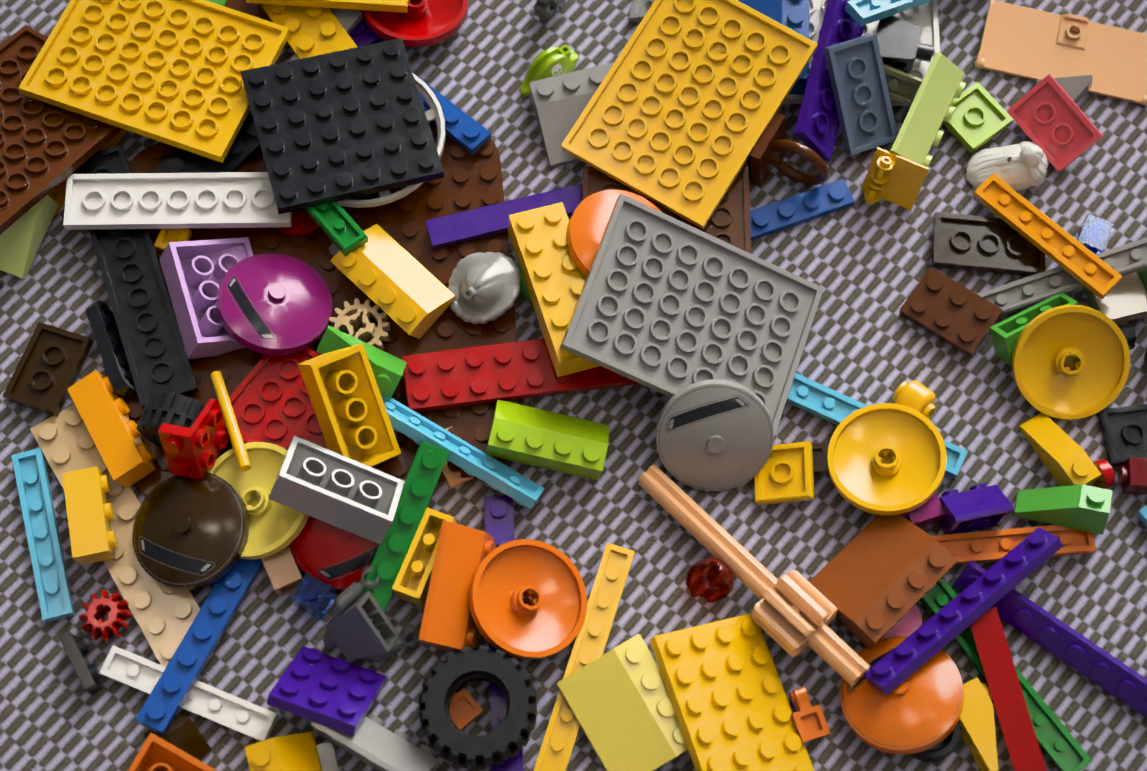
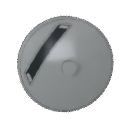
[656,379,774,491]

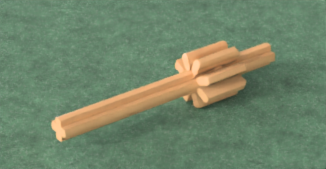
[638,464,870,686]

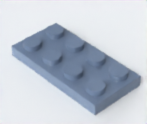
[824,33,897,155]

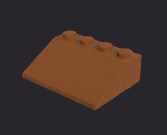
[809,515,958,650]

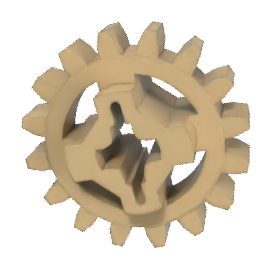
[329,298,391,350]

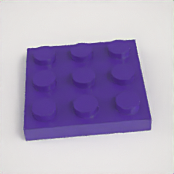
[267,646,387,736]

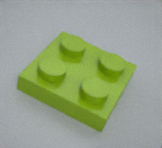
[943,81,1014,154]

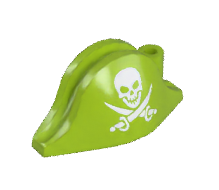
[519,45,579,97]

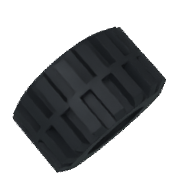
[137,392,206,448]

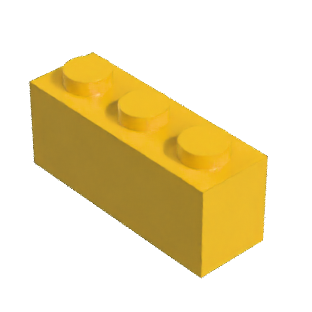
[62,466,118,565]
[392,508,457,608]

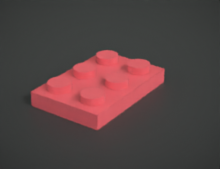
[1007,74,1103,172]

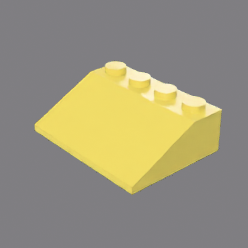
[556,634,688,771]

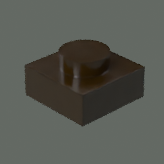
[812,443,829,474]

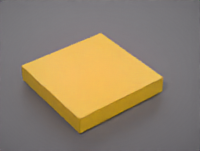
[754,441,814,505]

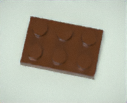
[899,267,1003,358]

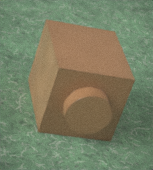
[261,546,306,597]

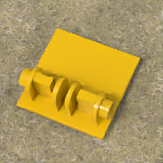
[861,147,929,210]

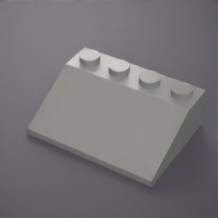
[529,62,614,168]

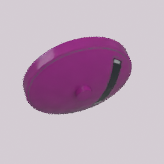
[217,253,333,355]

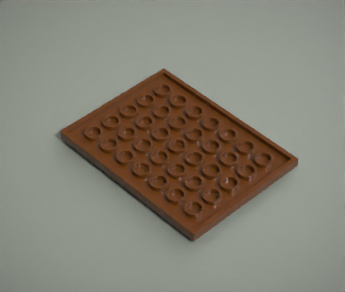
[0,25,122,235]

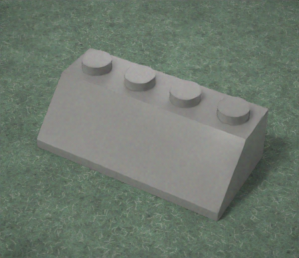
[268,436,405,544]
[311,713,440,771]

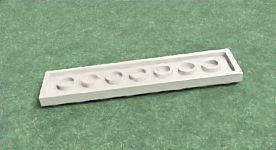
[63,172,292,230]

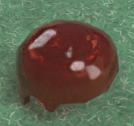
[685,557,734,603]

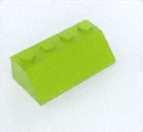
[485,399,609,481]

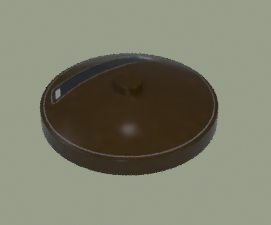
[133,472,249,590]

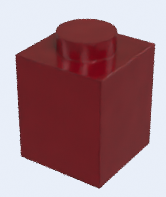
[1118,457,1147,495]

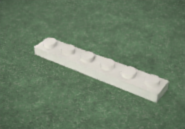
[99,645,278,741]

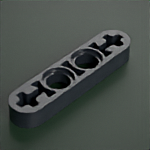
[86,300,136,397]

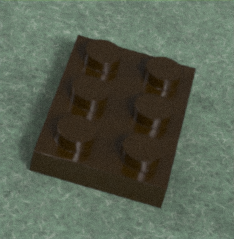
[2,322,93,417]

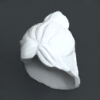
[966,141,1048,192]

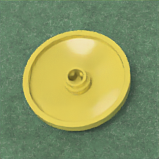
[208,442,309,560]

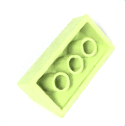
[890,51,966,167]

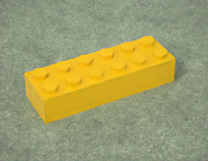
[508,202,600,377]

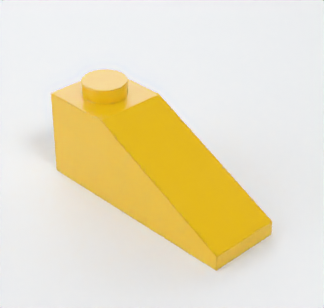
[1018,413,1101,486]
[959,677,998,771]

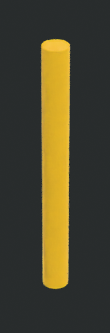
[210,371,251,472]

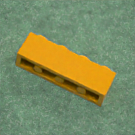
[67,370,156,488]

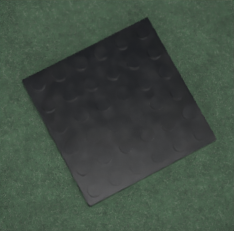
[240,38,444,214]

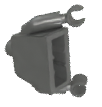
[323,566,419,663]

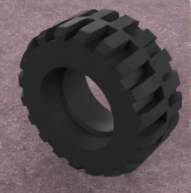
[418,646,537,770]

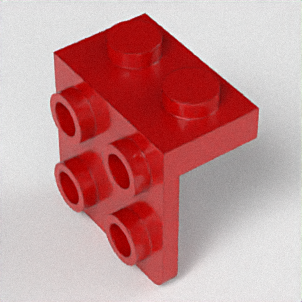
[158,399,229,480]

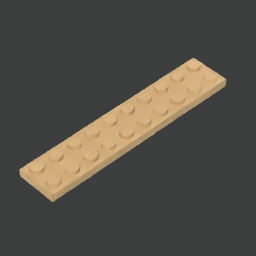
[30,404,220,667]

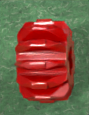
[79,590,132,642]

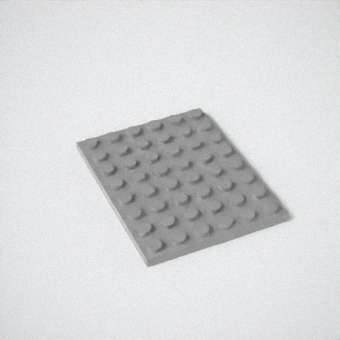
[560,193,824,437]

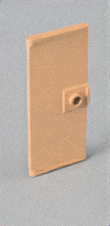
[975,0,1147,106]

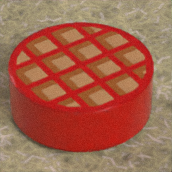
[1093,459,1115,489]

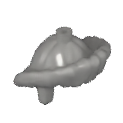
[448,252,521,324]

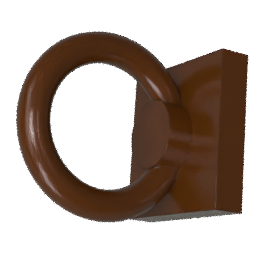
[750,113,828,187]

